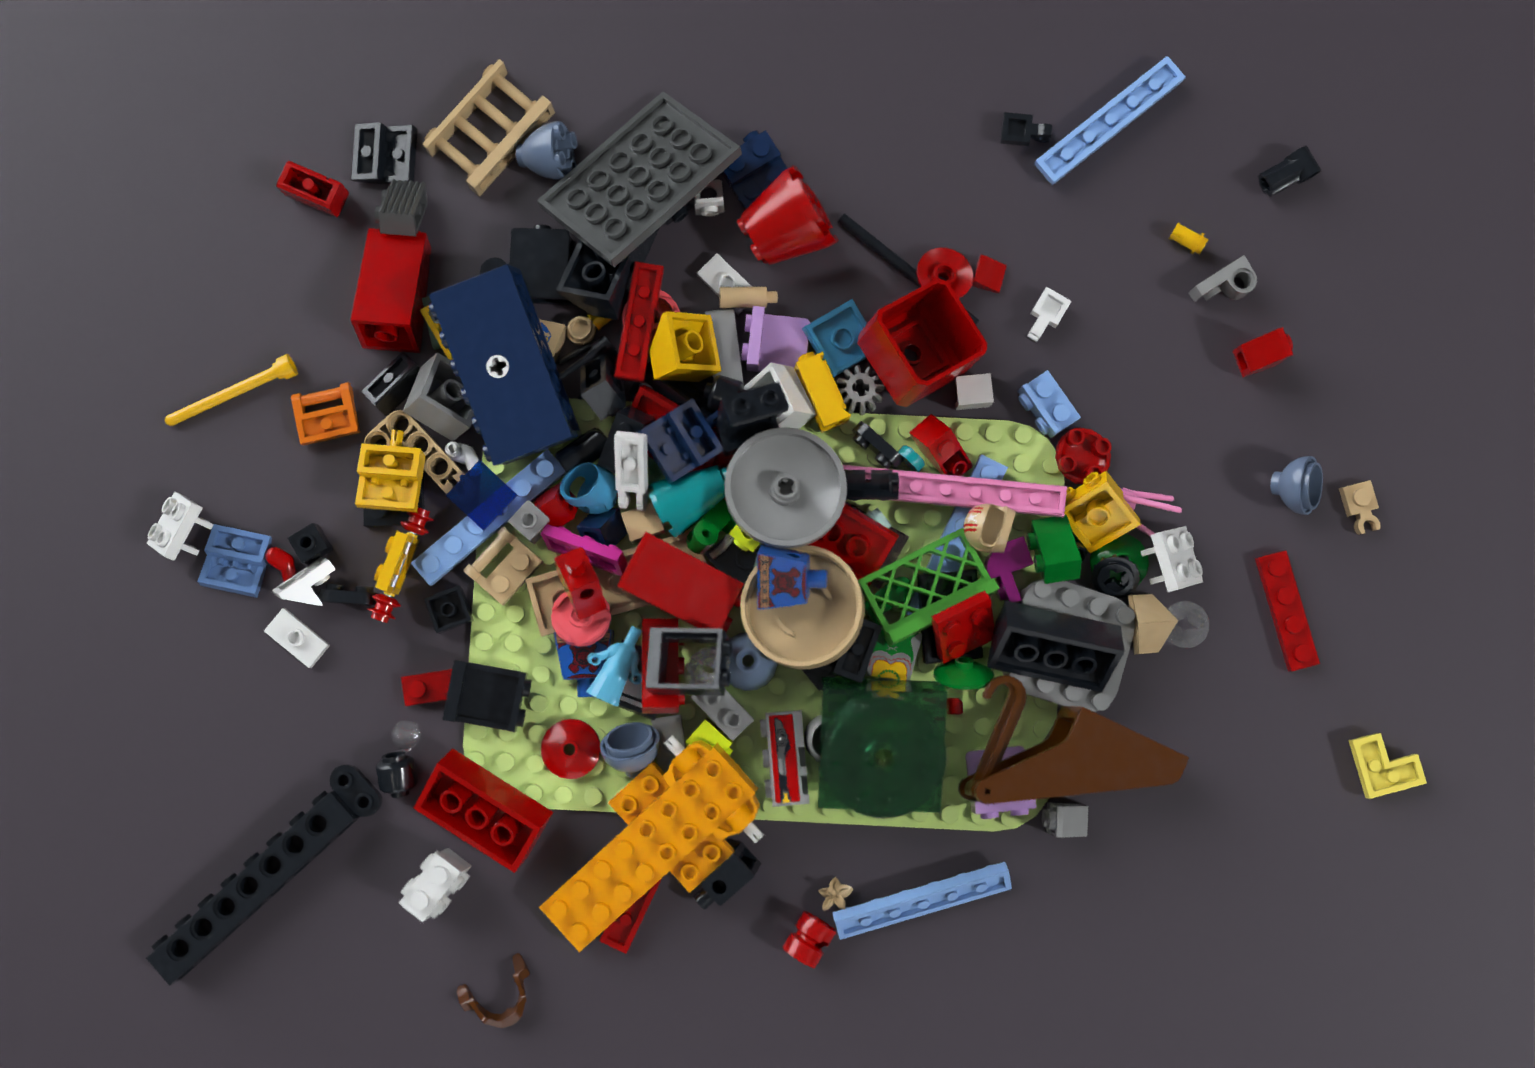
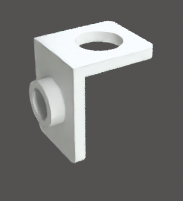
[694,179,725,217]

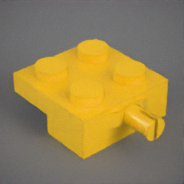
[355,430,426,512]

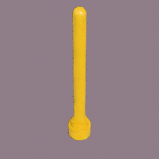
[165,354,298,426]

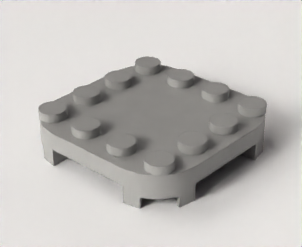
[1002,579,1135,712]

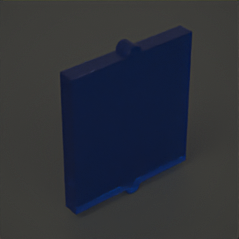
[446,460,518,531]

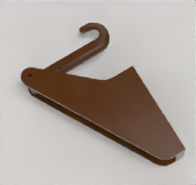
[958,675,1189,804]

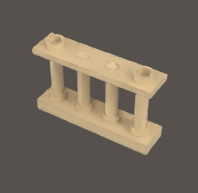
[423,59,555,197]

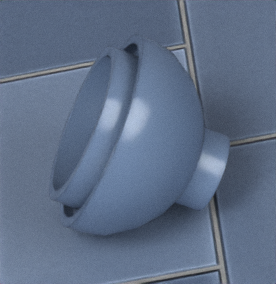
[1270,456,1323,515]
[600,722,660,778]

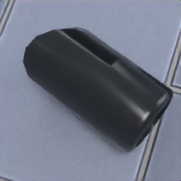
[555,428,607,473]

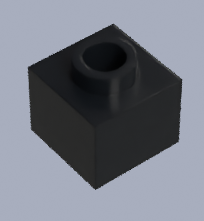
[287,523,334,565]

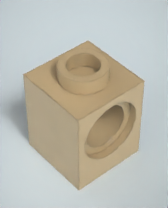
[621,503,669,544]

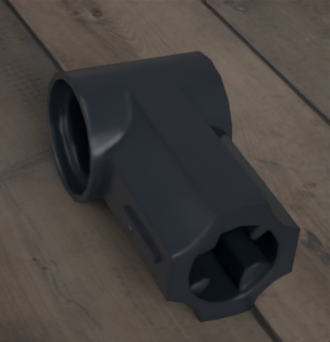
[1258,146,1321,197]

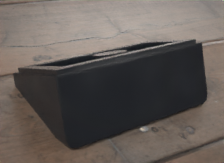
[361,351,420,416]

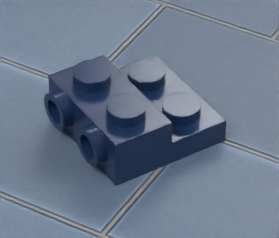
[721,130,787,210]

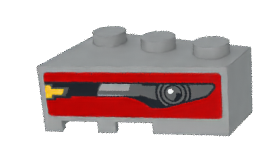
[760,710,810,807]

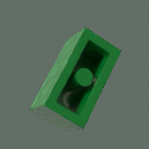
[1027,515,1082,584]

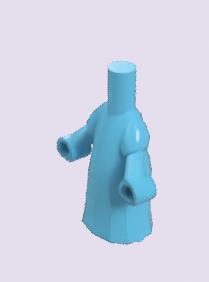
[586,625,642,707]

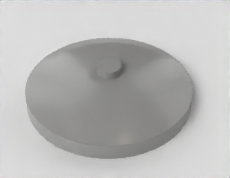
[724,427,847,549]

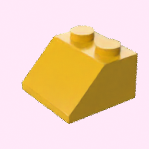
[649,311,722,382]

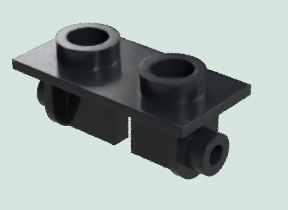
[844,469,899,501]

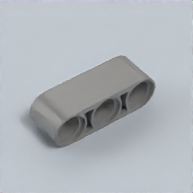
[705,308,744,385]

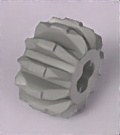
[837,365,885,416]

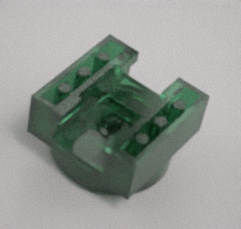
[817,677,947,818]

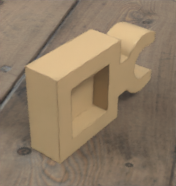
[1339,480,1380,535]

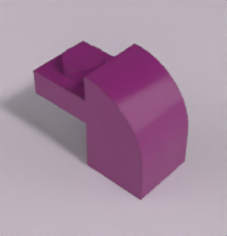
[984,536,1034,603]

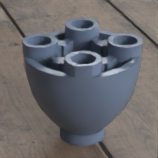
[515,121,577,180]
[727,632,778,691]

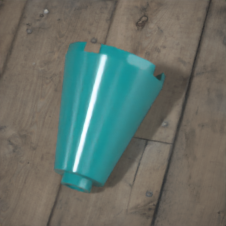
[648,465,727,537]

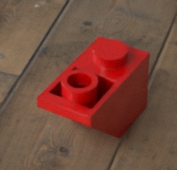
[1233,327,1294,377]
[909,414,973,476]

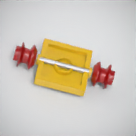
[367,507,434,623]

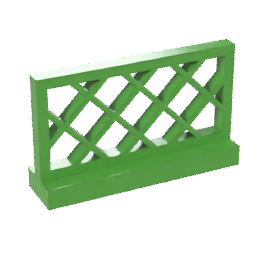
[858,528,1000,647]

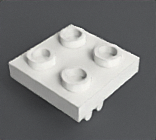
[147,492,214,561]
[1140,526,1203,592]

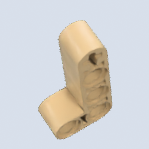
[364,410,477,504]

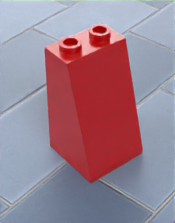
[350,228,431,353]
[617,531,745,633]

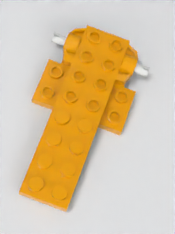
[539,735,764,953]

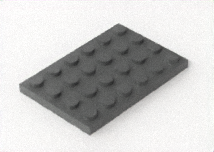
[537,91,742,267]

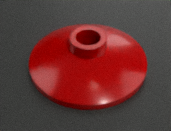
[916,247,973,299]
[541,719,601,779]

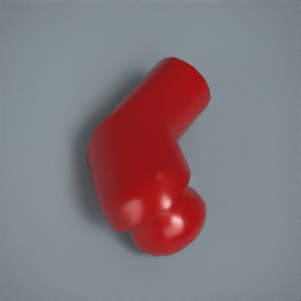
[265,547,297,582]

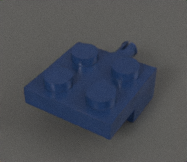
[638,398,724,483]

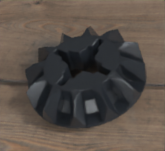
[1091,554,1140,598]

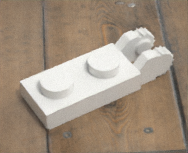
[614,431,648,511]

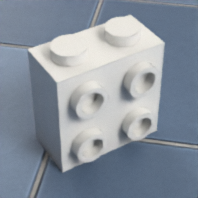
[399,848,471,922]

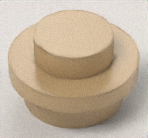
[566,316,596,345]

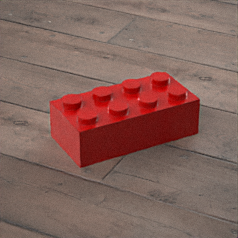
[413,748,554,873]

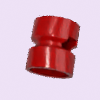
[782,910,837,969]

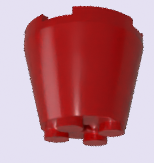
[736,165,838,265]

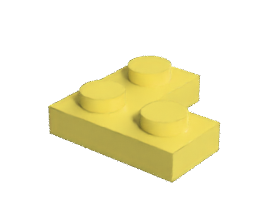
[1348,733,1427,799]

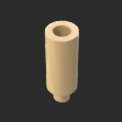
[719,287,778,308]

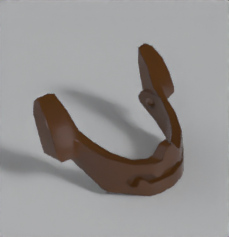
[457,953,530,1028]

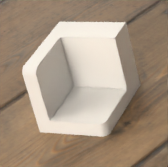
[955,373,994,410]

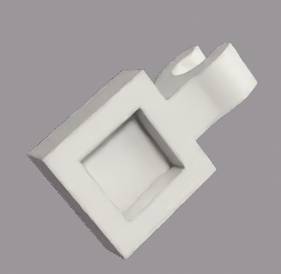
[1027,287,1071,342]

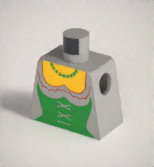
[865,629,922,697]

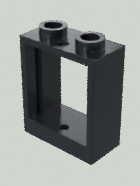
[645,628,733,696]

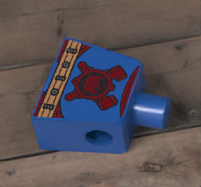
[757,545,828,610]
[554,630,614,697]

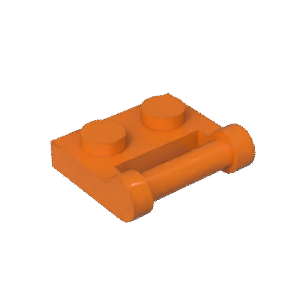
[291,382,360,446]

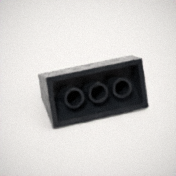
[556,227,660,321]
[987,601,1125,692]

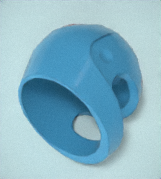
[560,463,618,514]

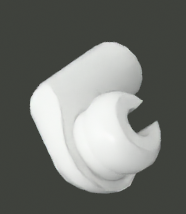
[445,441,484,477]

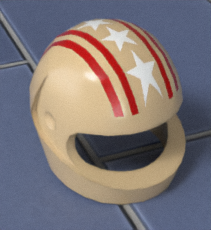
[963,504,1016,553]

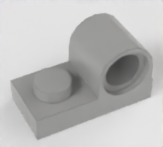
[1189,255,1257,302]

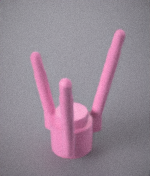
[1120,487,1182,537]

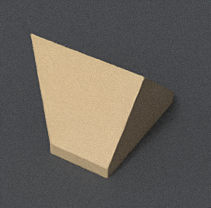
[1128,594,1178,654]

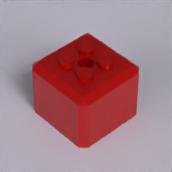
[857,278,988,407]

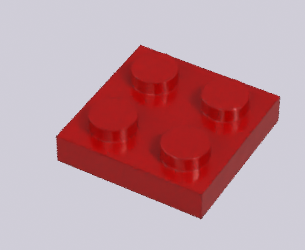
[931,590,994,663]

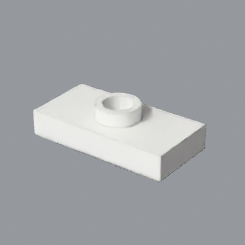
[697,253,752,315]
[264,608,330,668]

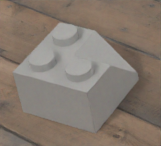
[403,352,474,441]

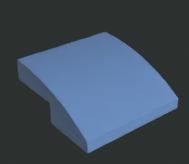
[197,524,272,598]

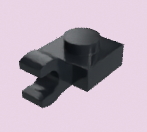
[1000,112,1052,146]

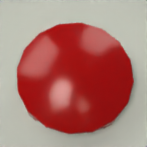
[1055,428,1112,485]

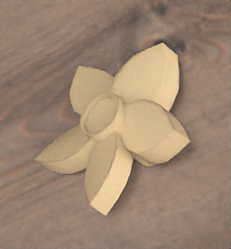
[818,877,853,911]

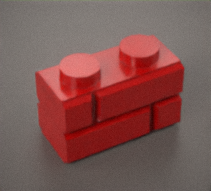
[276,160,349,218]

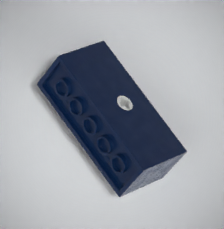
[428,264,582,466]

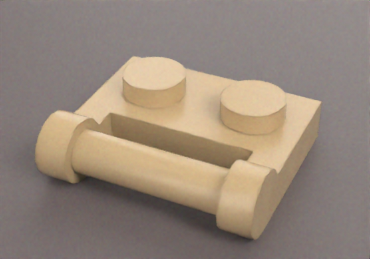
[463,526,543,606]

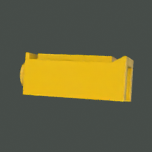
[794,352,851,433]

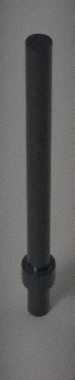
[838,213,979,325]

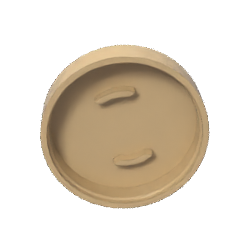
[740,545,865,670]

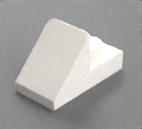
[272,557,336,606]

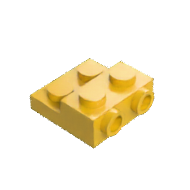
[1064,471,1141,554]

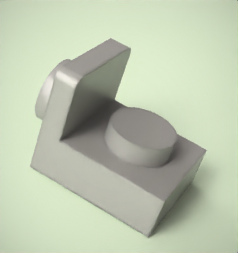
[508,500,550,544]

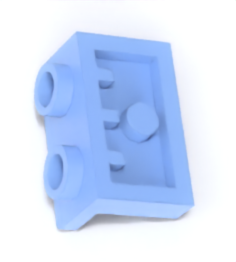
[1018,370,1081,438]

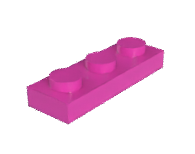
[541,524,628,577]

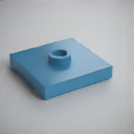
[802,299,867,378]

